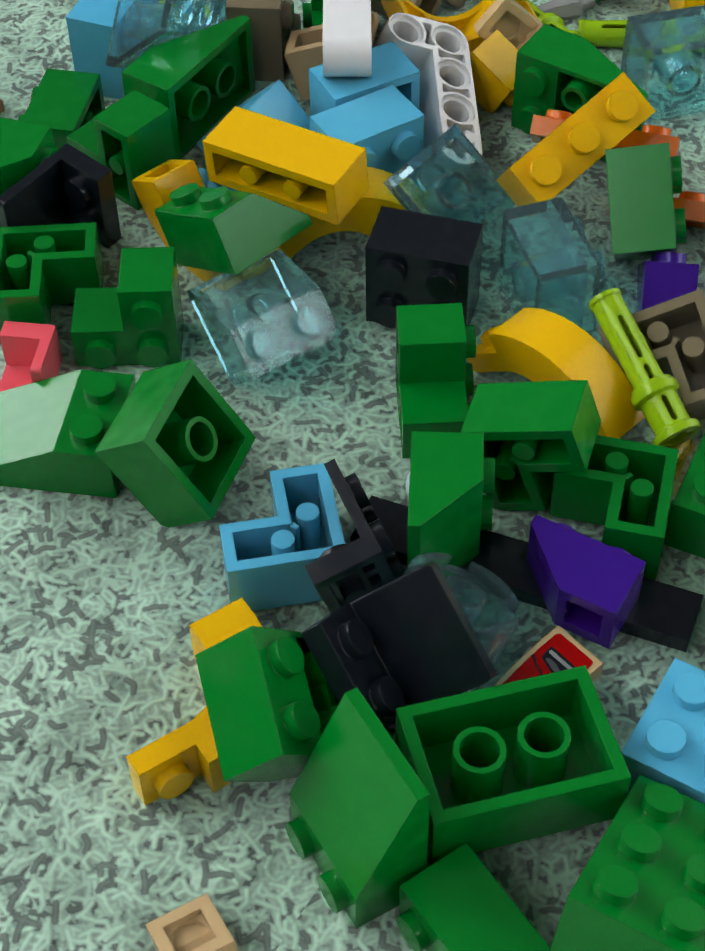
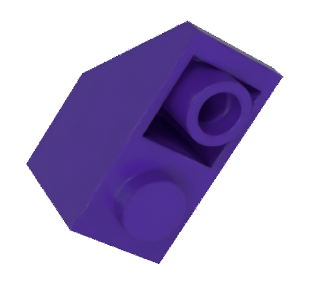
[637,252,699,312]
[527,514,646,649]

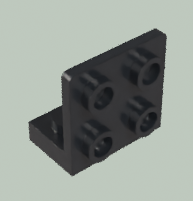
[0,143,121,248]
[305,459,406,613]
[301,561,496,735]

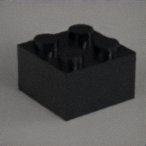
[365,206,483,328]

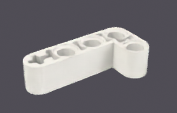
[322,0,372,77]
[374,13,482,191]

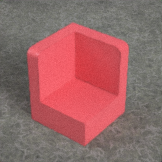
[0,321,63,392]

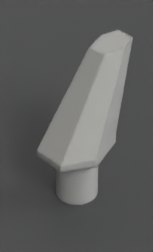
[537,0,596,20]

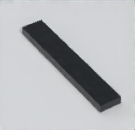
[350,495,704,652]

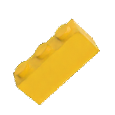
[496,71,656,219]
[202,106,369,225]

